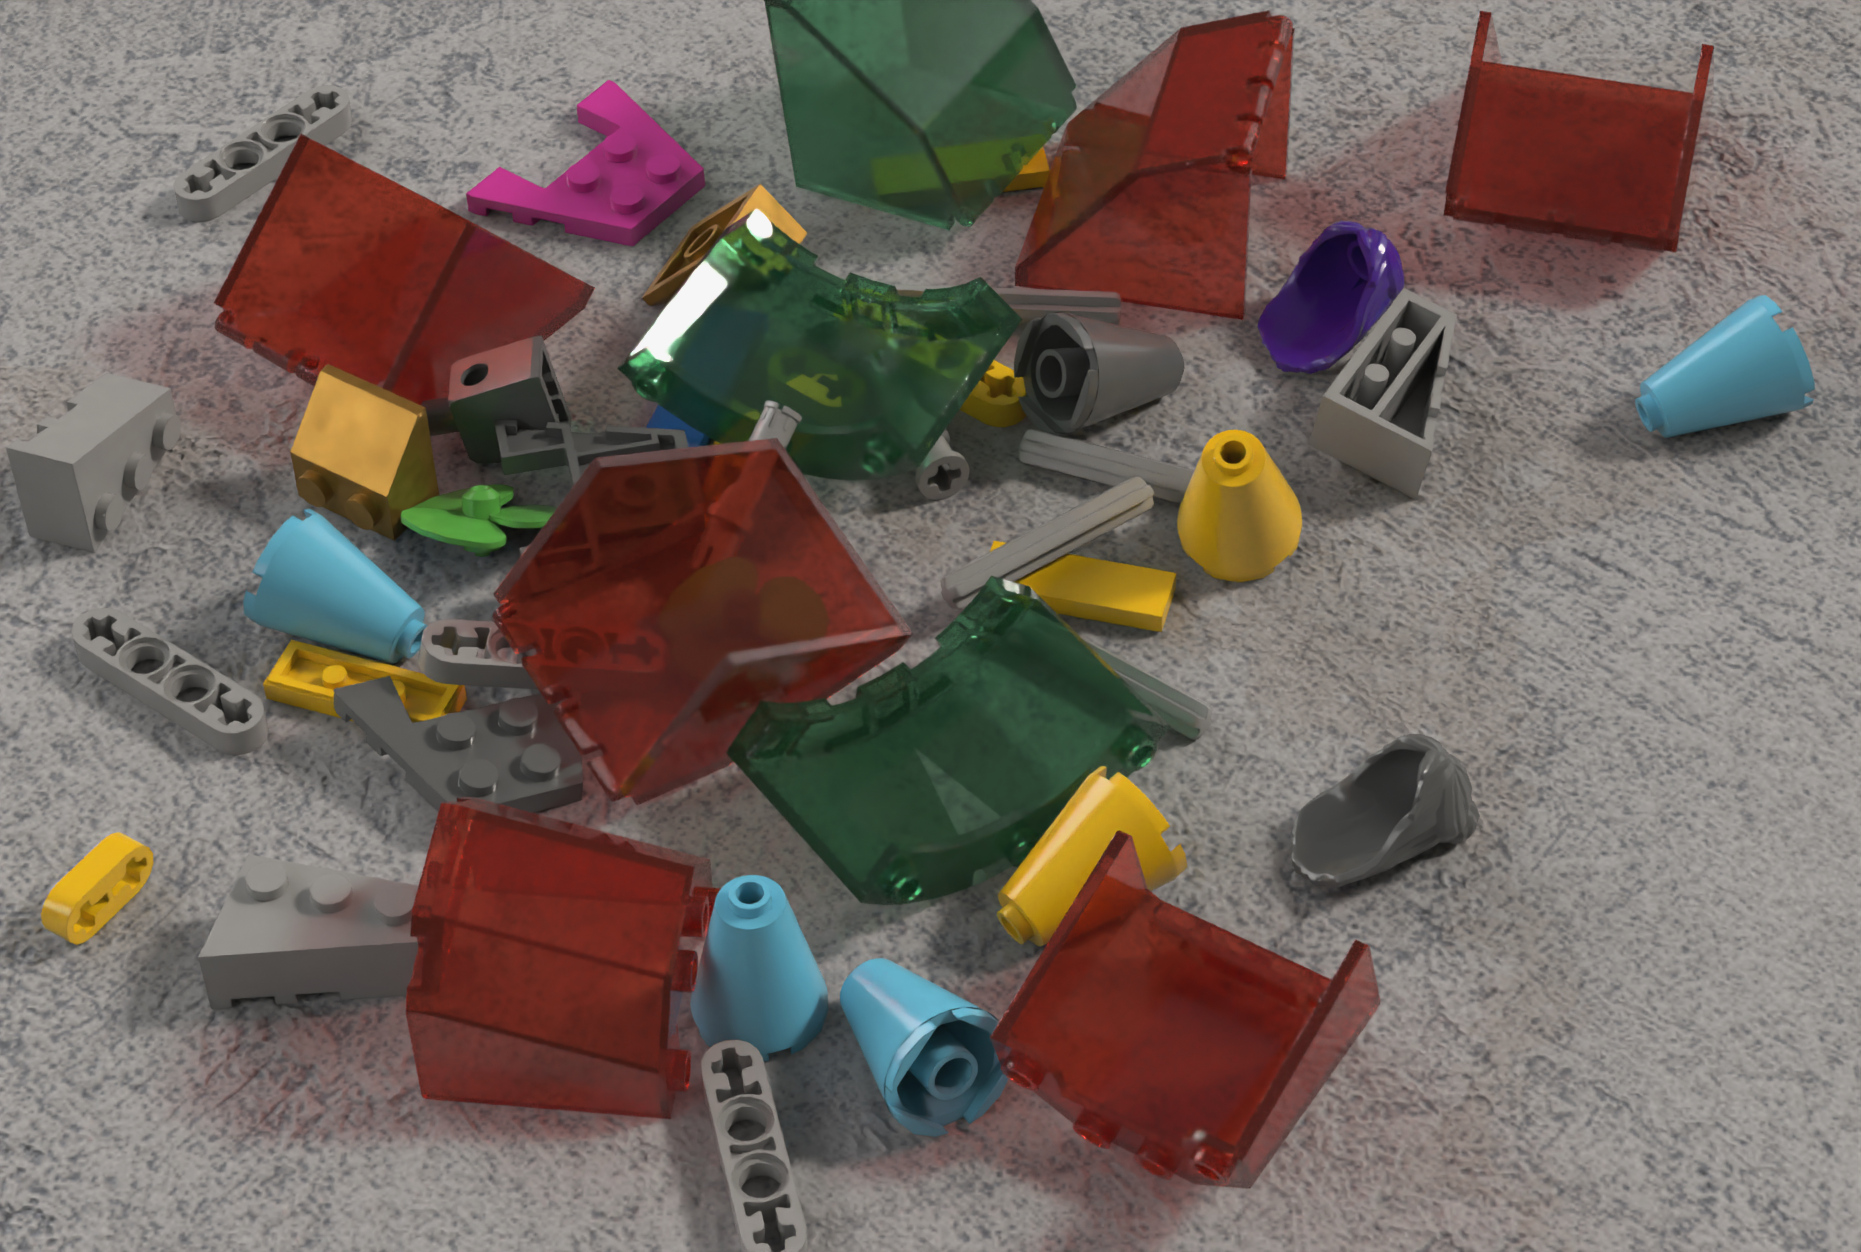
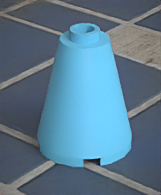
[1635,295,1815,438]
[243,509,428,664]
[690,875,829,1061]
[840,958,1013,1137]

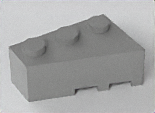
[1308,288,1457,500]
[6,373,181,553]

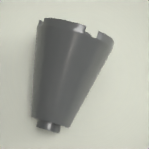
[1014,312,1184,434]

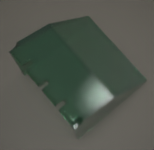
[764,0,1077,230]

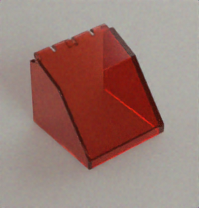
[1015,10,1295,320]
[1443,11,1714,253]
[214,134,595,405]
[491,438,913,805]

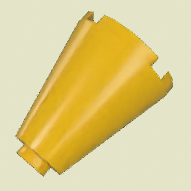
[1177,430,1302,583]
[997,766,1187,947]

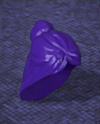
[1257,221,1404,374]

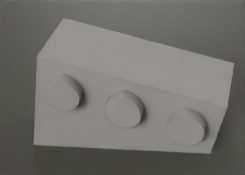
[198,854,450,1009]

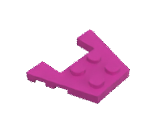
[466,80,705,246]

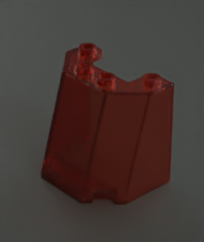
[405,797,721,1119]
[990,830,1381,1189]

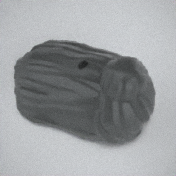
[1291,734,1480,888]

